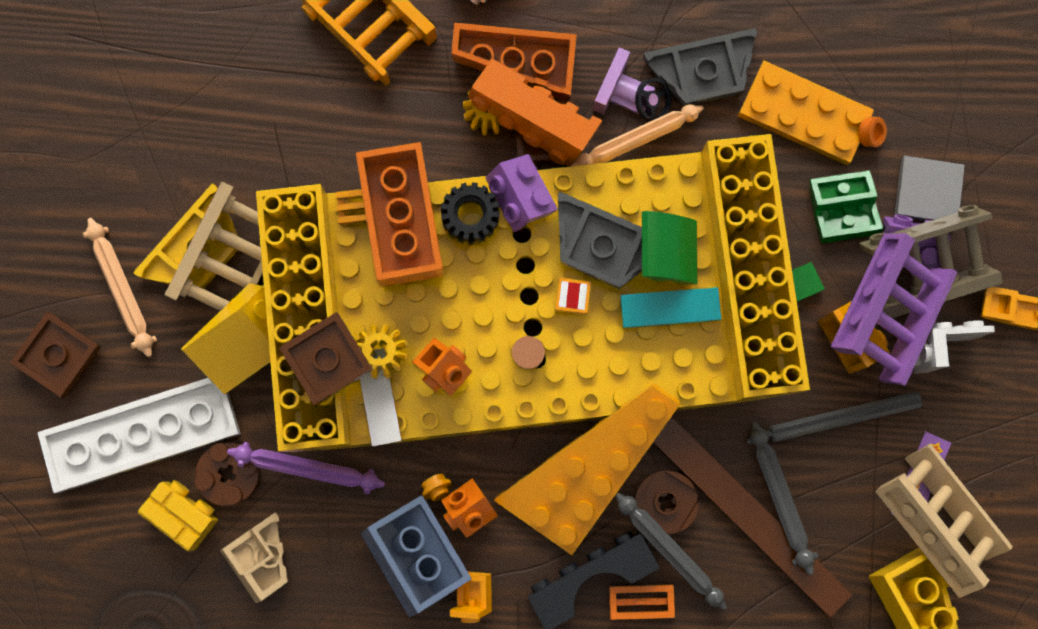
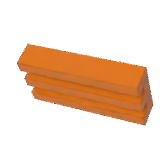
[609,584,675,620]

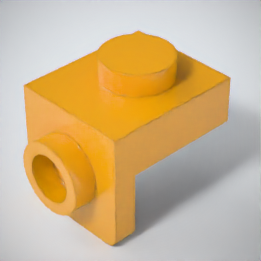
[450,571,492,623]

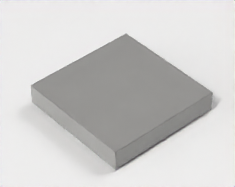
[895,155,965,221]

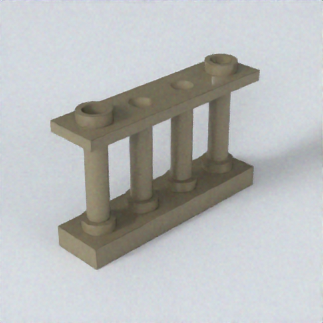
[859,205,1003,318]

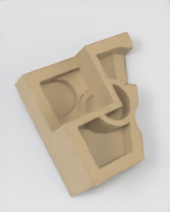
[220,512,288,603]

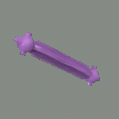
[227,442,385,494]

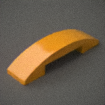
[981,287,1038,331]

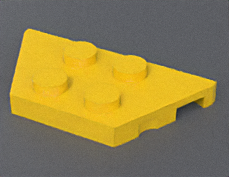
[133,183,239,289]

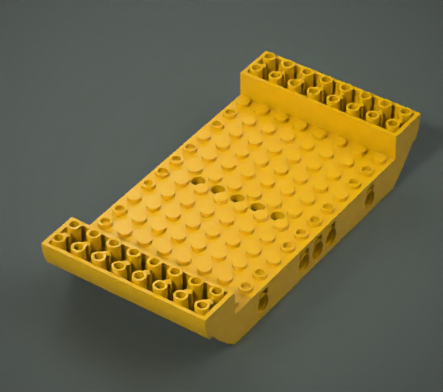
[256,134,810,452]

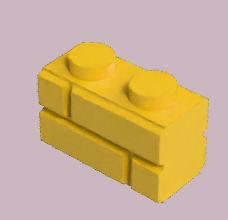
[138,480,218,552]

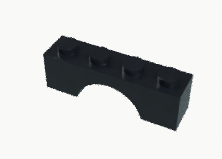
[527,530,660,629]

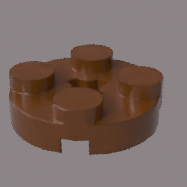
[194,442,261,506]
[634,471,699,534]

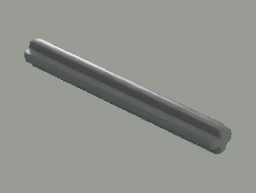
[769,391,922,442]

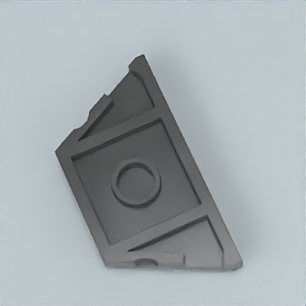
[643,28,757,107]
[558,192,642,290]

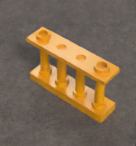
[301,0,437,86]

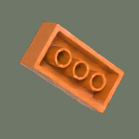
[356,142,444,287]

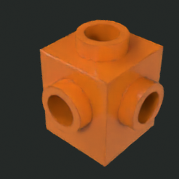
[412,338,473,396]
[441,478,498,538]

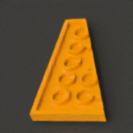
[494,383,681,555]

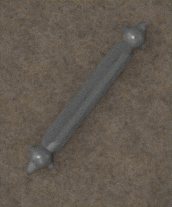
[747,422,818,575]
[615,492,727,610]

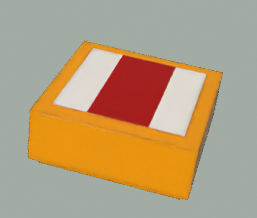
[555,278,591,315]

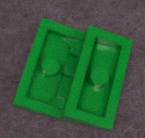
[809,170,883,244]
[642,211,698,285]

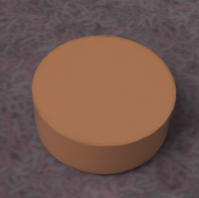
[512,336,545,370]

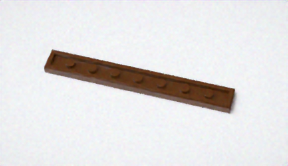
[653,417,853,618]

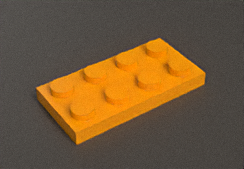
[738,61,874,166]

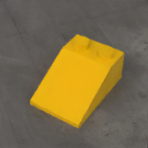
[181,283,270,394]

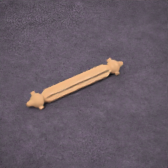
[570,104,704,167]
[82,218,157,357]

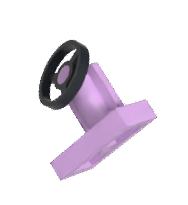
[593,48,672,121]

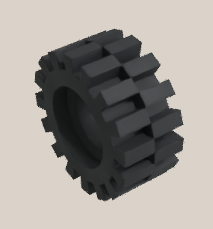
[441,182,499,245]

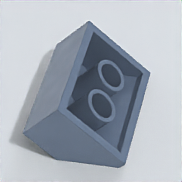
[360,495,472,617]

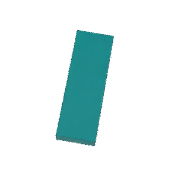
[620,287,721,329]

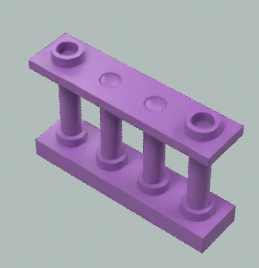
[830,233,958,386]

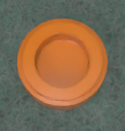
[859,117,887,147]

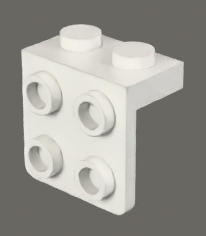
[913,321,995,374]

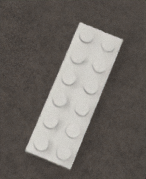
[37,378,241,493]

